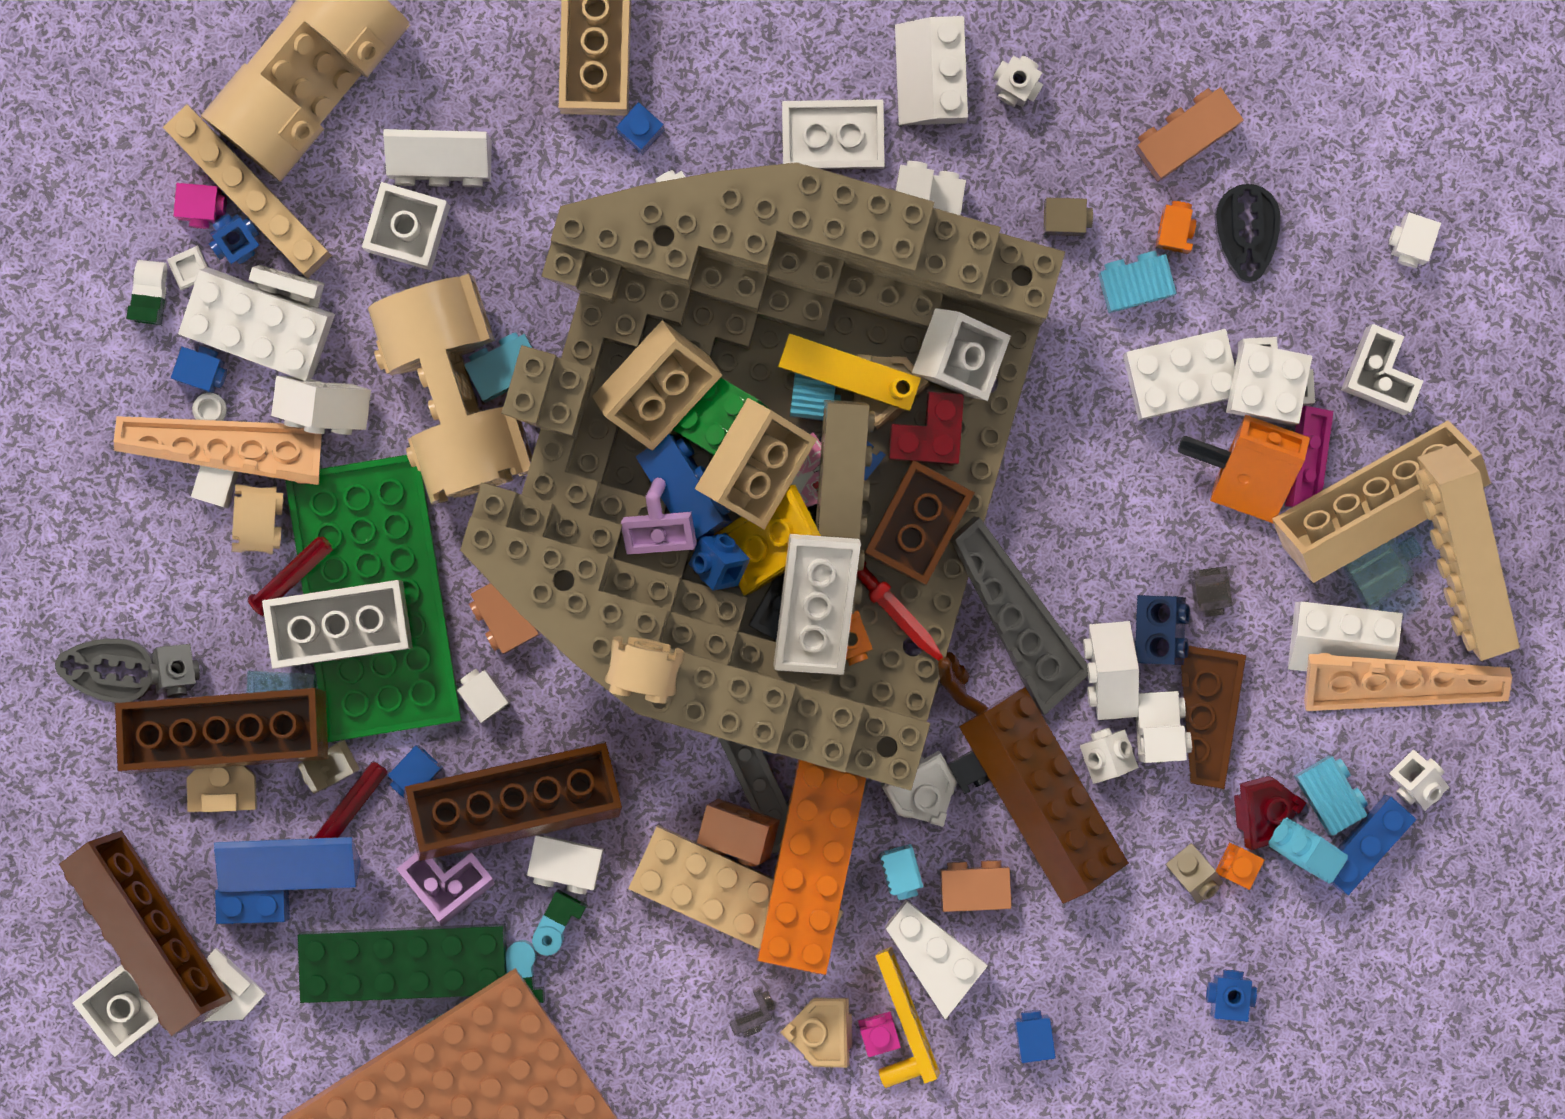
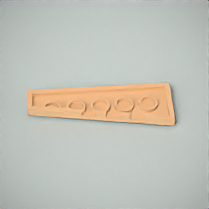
[114,416,322,485]
[1304,653,1512,711]

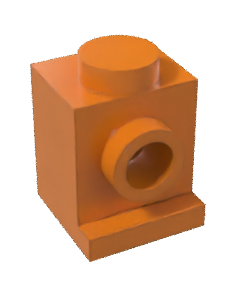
[1155,201,1197,254]
[846,610,873,666]
[1216,842,1265,890]

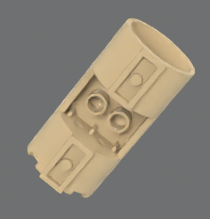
[200,0,410,182]
[368,273,533,504]

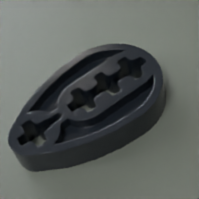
[1214,184,1280,283]

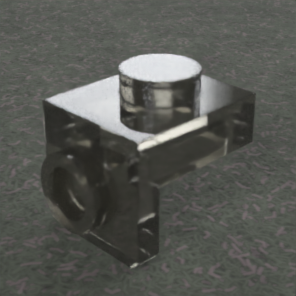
[729,985,776,1038]

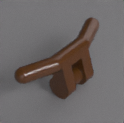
[938,652,988,715]

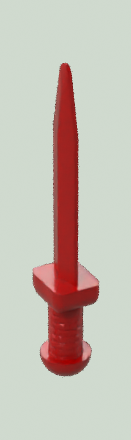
[857,561,943,661]

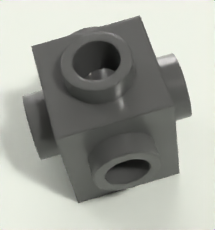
[148,644,200,698]

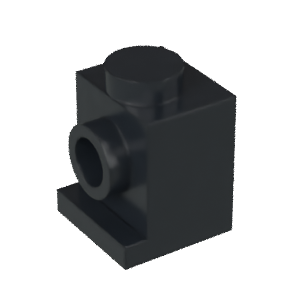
[947,750,990,795]

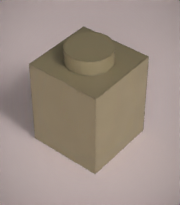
[1043,197,1093,236]

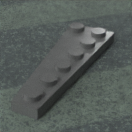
[950,516,1088,715]

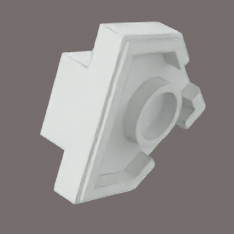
[880,751,957,827]
[203,948,267,1022]

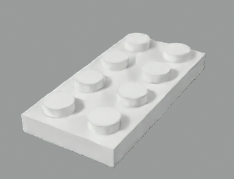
[773,534,861,675]

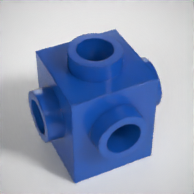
[208,213,259,264]
[689,533,750,591]
[1206,969,1257,1022]

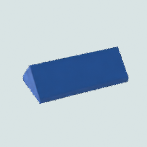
[214,837,360,892]

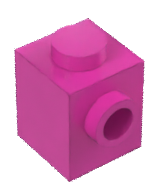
[173,183,227,229]

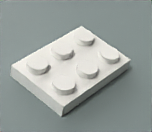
[782,99,885,170]

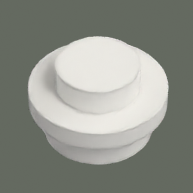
[192,393,227,421]

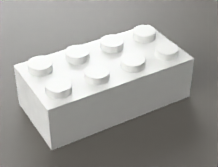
[178,267,335,381]
[262,580,413,669]

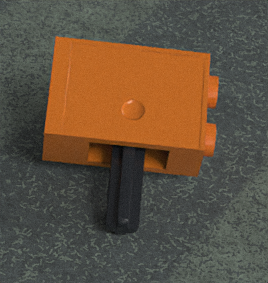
[1178,414,1310,524]

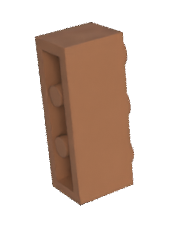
[1134,87,1244,182]

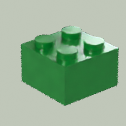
[672,377,772,456]

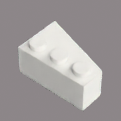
[885,900,988,1020]

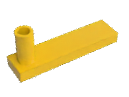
[778,333,921,411]
[875,947,941,1088]

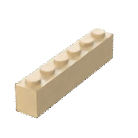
[162,104,332,278]

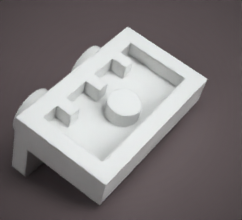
[249,265,325,308]

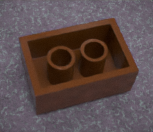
[864,460,975,586]

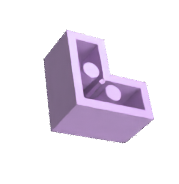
[396,852,495,927]

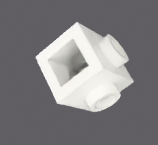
[993,55,1044,108]
[1080,728,1139,784]
[1389,750,1449,811]

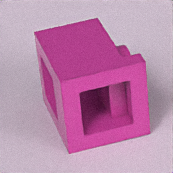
[858,1011,901,1057]

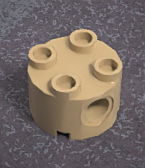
[231,484,283,554]
[604,636,684,704]

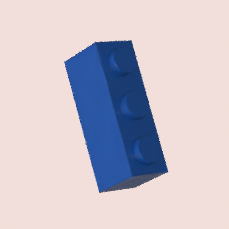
[635,434,732,542]
[1332,795,1417,896]

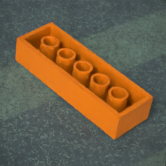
[757,759,866,975]

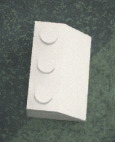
[895,16,968,126]
[383,129,492,188]
[1288,602,1403,671]

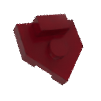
[1234,776,1307,850]

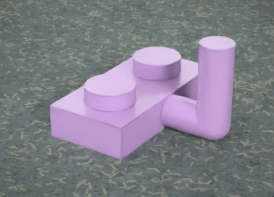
[621,478,697,555]

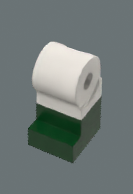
[126,260,167,326]

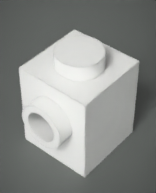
[1389,212,1441,268]

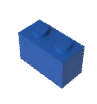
[215,889,290,924]

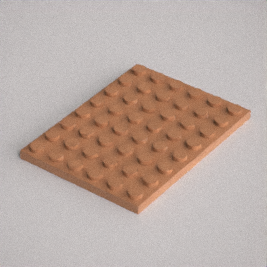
[283,968,618,1119]

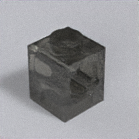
[1190,566,1233,617]

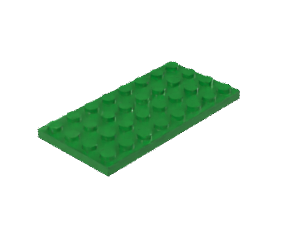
[285,455,462,742]

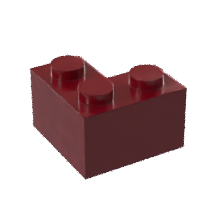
[888,392,964,465]

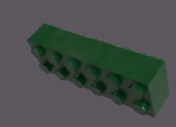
[297,923,507,1003]

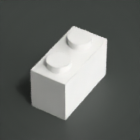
[527,835,604,895]

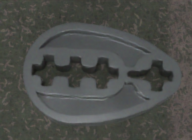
[55,638,153,703]

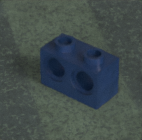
[1135,595,1190,665]

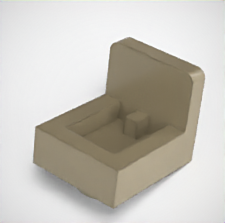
[298,740,360,794]
[1165,843,1223,903]

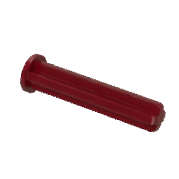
[248,537,332,617]
[309,761,388,839]

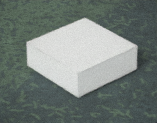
[167,245,208,291]

